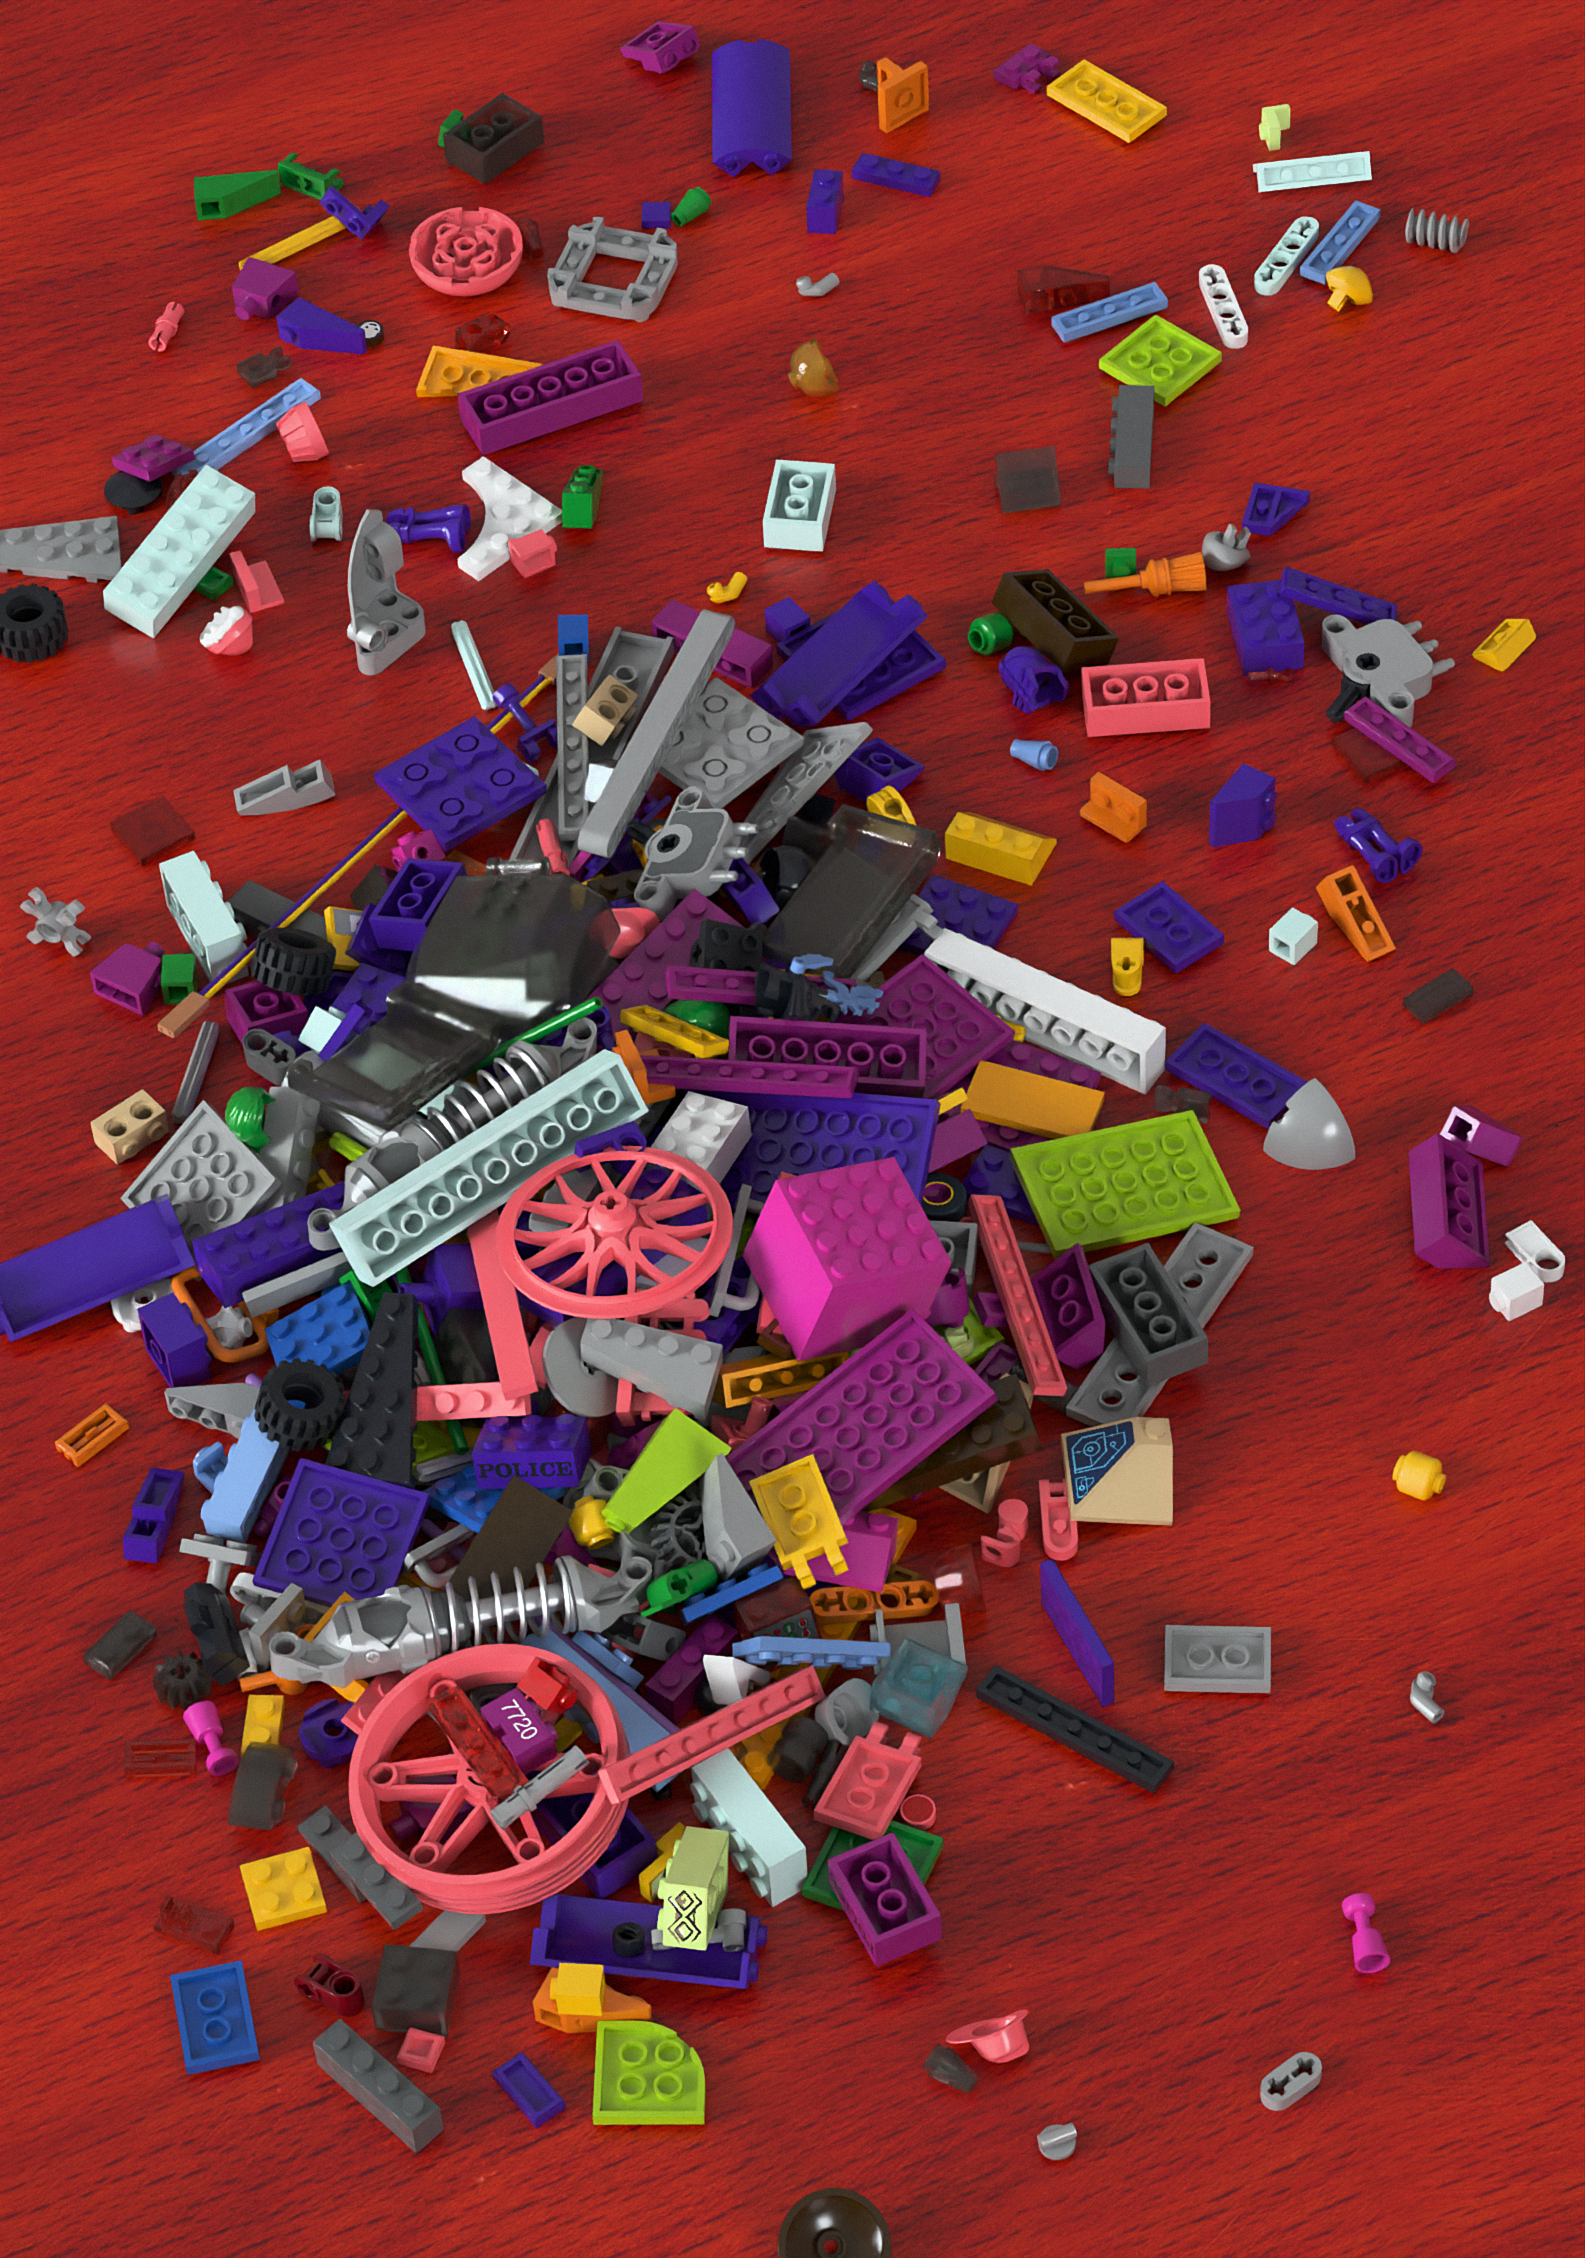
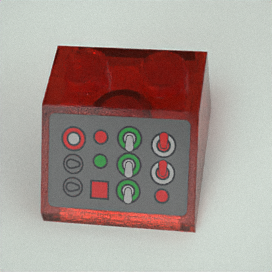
[731,1575,822,1673]

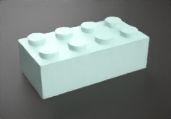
[159,851,249,984]
[690,1748,808,1907]

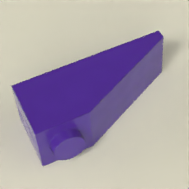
[277,297,367,354]

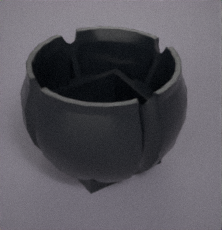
[756,845,824,917]

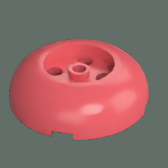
[409,207,523,297]

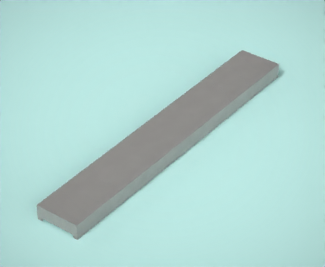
[495,627,674,953]

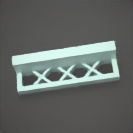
[1253,151,1372,192]

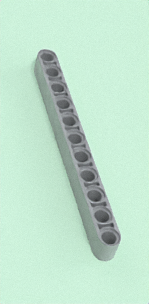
[578,609,735,858]

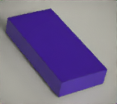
[492,2052,566,2128]

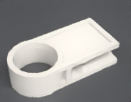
[1505,1220,1565,1282]

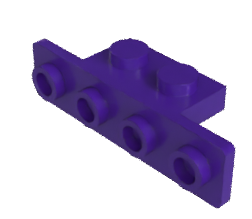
[581,794,672,882]

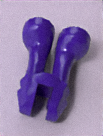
[386,504,471,553]
[1334,808,1423,883]

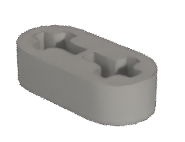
[1260,2052,1322,2111]

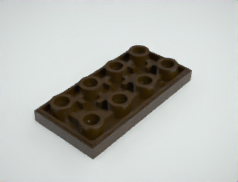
[441,1475,573,1630]

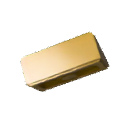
[1472,619,1536,671]

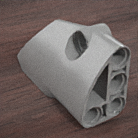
[347,509,426,675]

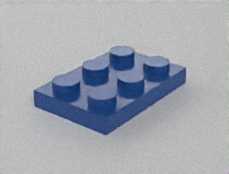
[678,1563,783,1627]
[170,1960,260,2075]

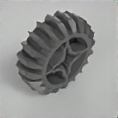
[650,1492,721,1582]

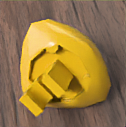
[1326,266,1373,312]

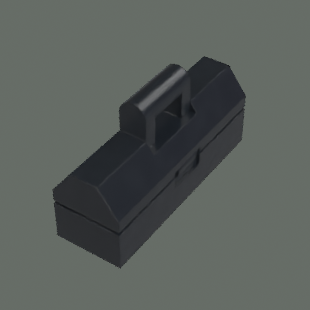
[183,1583,250,1687]

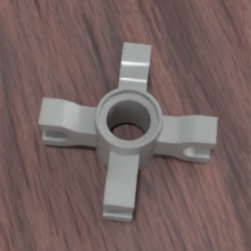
[20,887,91,957]

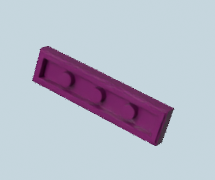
[1344,696,1456,783]

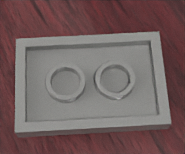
[1164,1625,1271,1693]

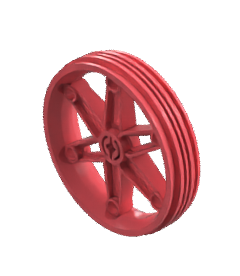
[349,1644,631,1914]

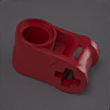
[294,1952,365,2017]

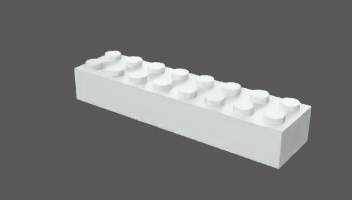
[924,928,1166,1095]

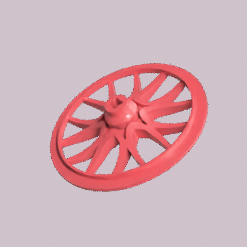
[496,1146,733,1319]

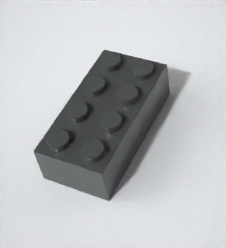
[1088,1243,1208,1387]

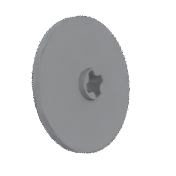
[542,1317,619,1418]

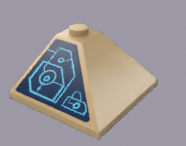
[1060,1417,1173,1526]

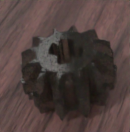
[153,1650,213,1710]

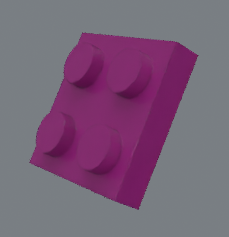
[112,435,195,482]

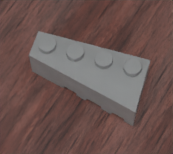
[580,1318,723,1423]

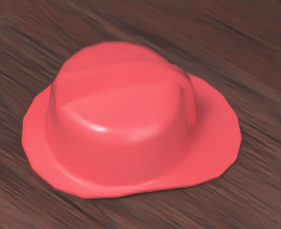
[586,907,660,959]
[946,2009,1029,2063]

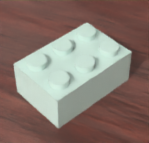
[763,459,836,552]

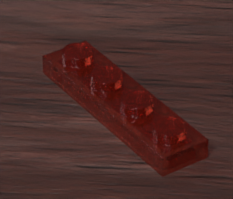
[427,1685,529,1805]

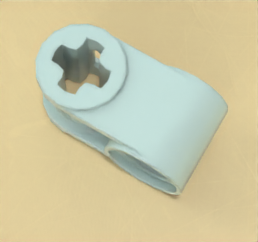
[310,486,343,541]

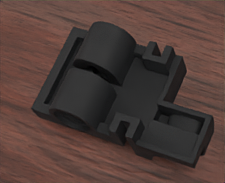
[690,919,763,1018]

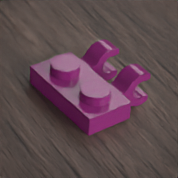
[993,43,1060,94]

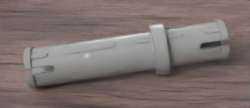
[489,1745,590,1830]

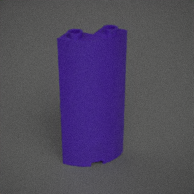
[712,39,792,176]
[749,580,928,727]
[0,1193,196,1342]
[530,1894,768,1989]

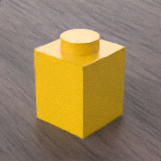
[550,1963,606,2016]

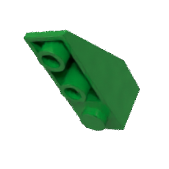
[194,170,281,221]
[562,465,604,528]

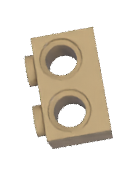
[572,674,639,746]
[90,1089,170,1165]

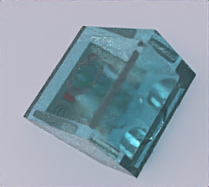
[869,1637,968,1739]

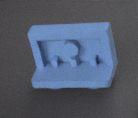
[571,1631,644,1691]

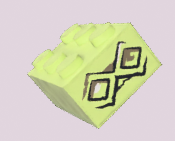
[657,1826,729,1951]

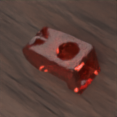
[455,312,511,353]

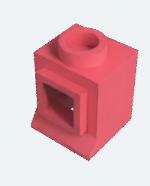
[508,529,557,578]

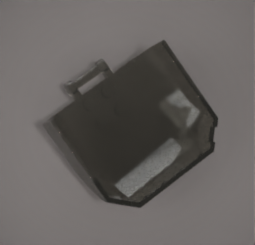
[405,856,621,1043]

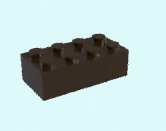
[991,569,1119,673]

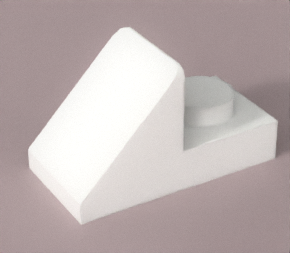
[703,1655,770,1705]

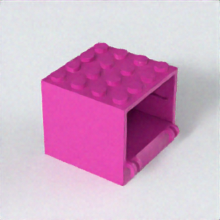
[742,1157,952,1361]

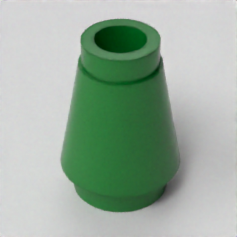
[670,187,711,227]

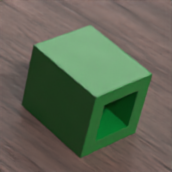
[161,954,198,1004]

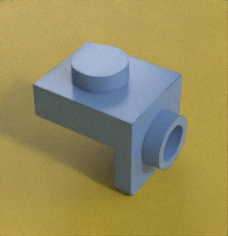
[193,1441,228,1495]

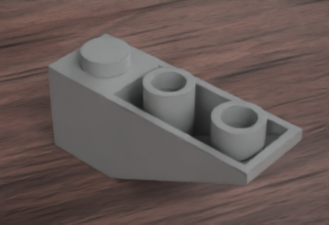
[164,1383,260,1439]

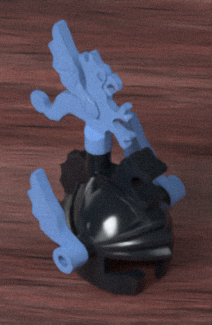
[754,953,884,1023]

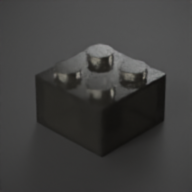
[372,1944,460,2037]

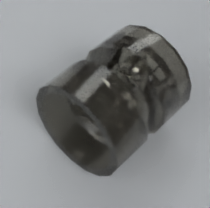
[766,1715,829,1783]

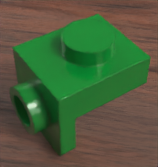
[1105,548,1136,579]

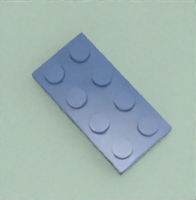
[732,1636,890,1670]

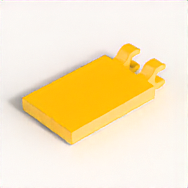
[749,1454,849,1589]

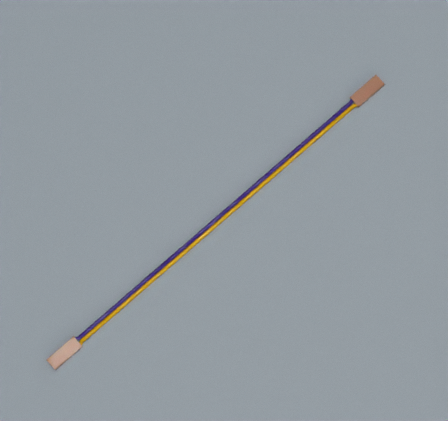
[157,653,559,1039]

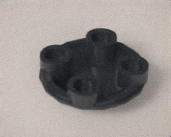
[104,470,163,514]

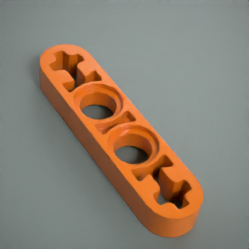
[806,1580,939,1624]

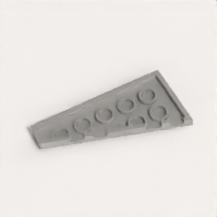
[739,722,873,865]

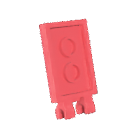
[814,1721,922,1840]

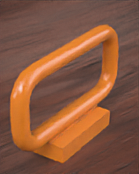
[171,1265,279,1363]

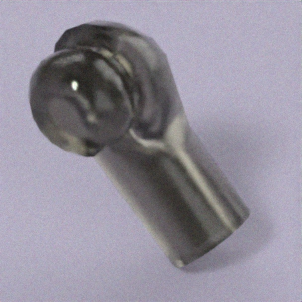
[858,60,878,92]

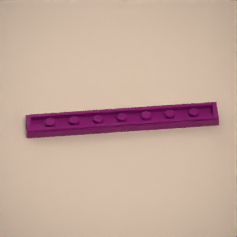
[640,1055,859,1099]

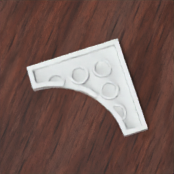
[457,456,562,581]

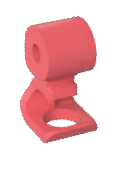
[981,1499,1028,1567]

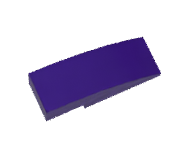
[123,1468,184,1563]

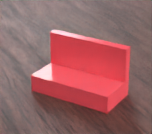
[229,550,284,613]

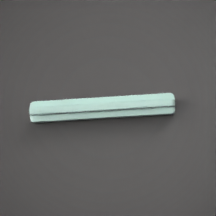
[451,620,497,711]

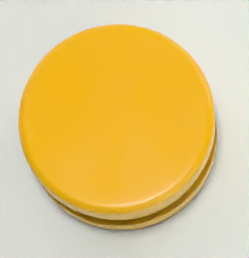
[866,785,917,847]

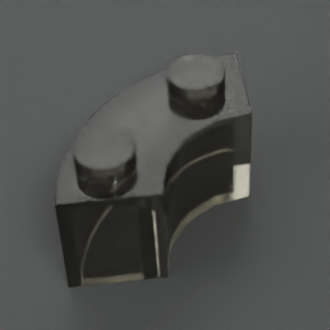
[228,1741,297,1830]

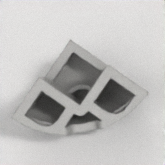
[1263,1078,1356,1170]

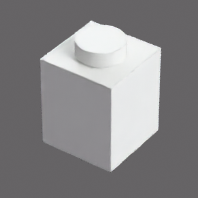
[1489,1262,1544,1321]

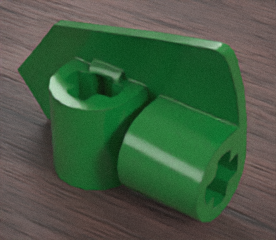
[639,1559,717,1618]

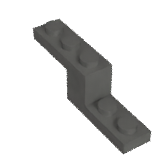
[297,1805,423,1930]

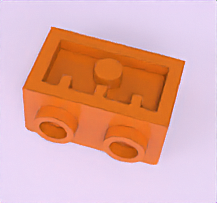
[1080,771,1147,843]

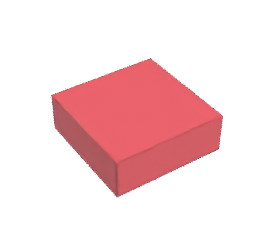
[397,2027,445,2073]

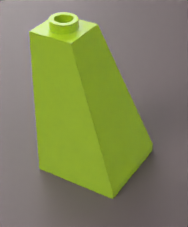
[600,1408,732,1534]

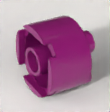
[925,1266,970,1328]

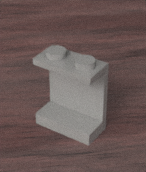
[869,1603,966,1688]

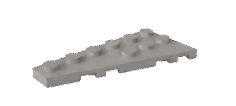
[0,516,122,583]

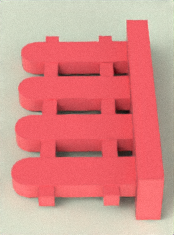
[616,1288,710,1426]

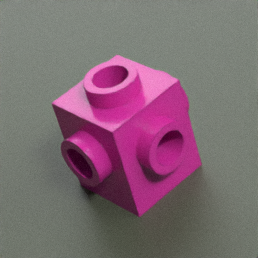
[390,830,446,871]

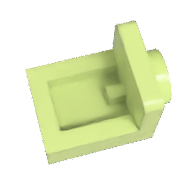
[1259,104,1291,151]

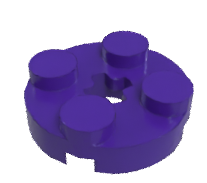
[299,1699,359,1768]

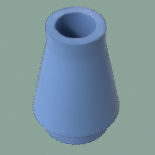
[1010,739,1058,771]

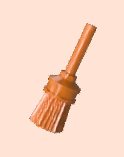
[1083,552,1206,597]

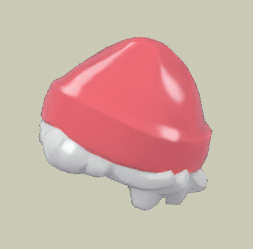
[200,606,253,656]

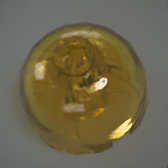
[787,337,840,398]

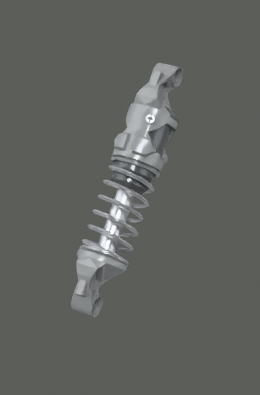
[308,1017,597,1251]
[269,1555,653,1688]

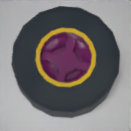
[922,1173,967,1222]

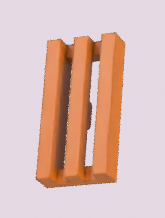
[55,1403,129,1467]

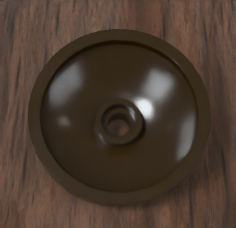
[777,2188,891,2258]

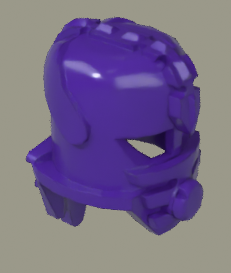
[998,646,1070,714]

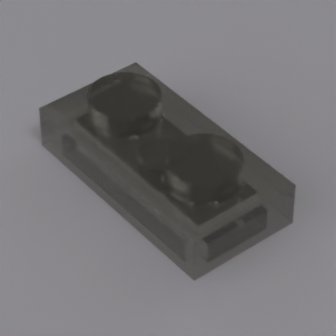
[83,1610,157,1680]

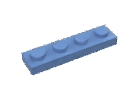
[1300,200,1381,285]
[1051,282,1168,343]

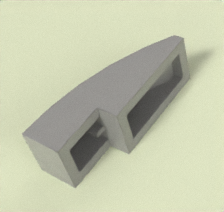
[233,759,336,816]

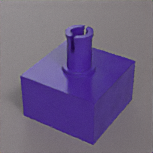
[399,1243,484,1340]

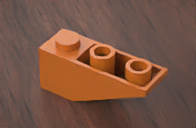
[533,1967,653,2033]

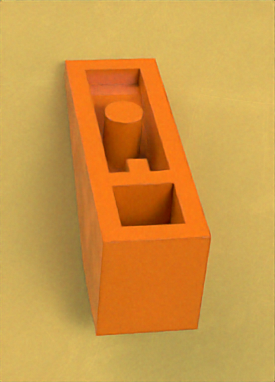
[1316,865,1396,963]

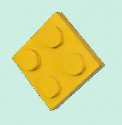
[240,1847,327,1931]

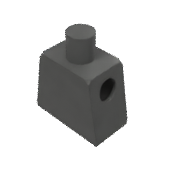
[601,1612,687,1662]

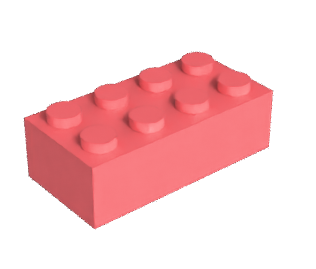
[1081,658,1211,737]

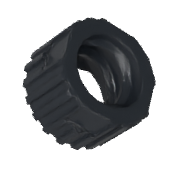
[612,1922,645,1957]

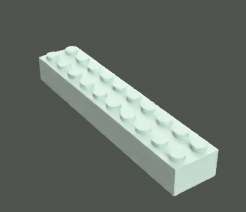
[329,1049,649,1287]

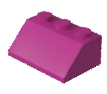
[781,1511,899,1592]

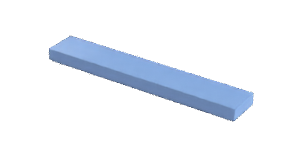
[172,378,321,486]

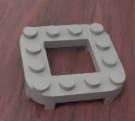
[548,217,678,322]

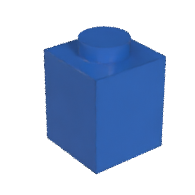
[558,614,589,661]

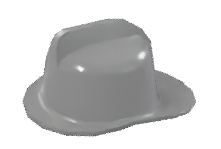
[811,1678,880,1746]

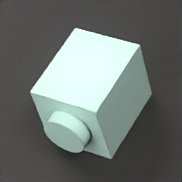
[1269,907,1318,965]

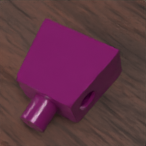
[232,257,299,320]
[90,942,165,1016]
[389,1775,475,1843]

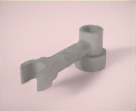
[651,1909,747,1952]

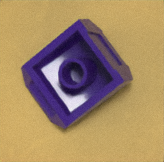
[834,737,925,803]

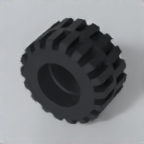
[0,584,68,663]
[251,928,337,995]
[254,1358,346,1451]

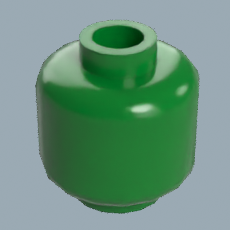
[968,613,1013,655]

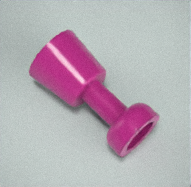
[183,1701,239,1776]
[1342,1893,1391,1973]

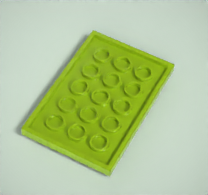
[1009,1110,1241,1259]

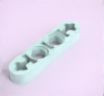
[1254,216,1319,296]

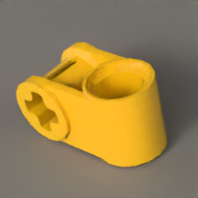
[1111,938,1144,996]

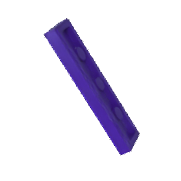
[1280,567,1397,625]

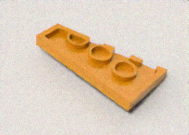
[416,345,543,397]

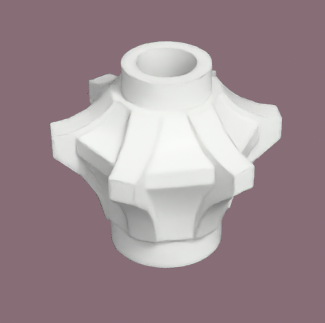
[205,1306,253,1349]

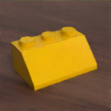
[945,812,1057,886]

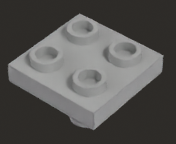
[179,1533,262,1595]
[240,1582,309,1673]

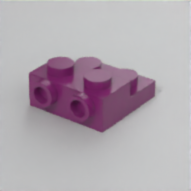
[620,21,701,73]

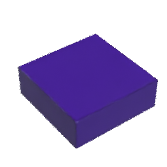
[641,202,671,229]

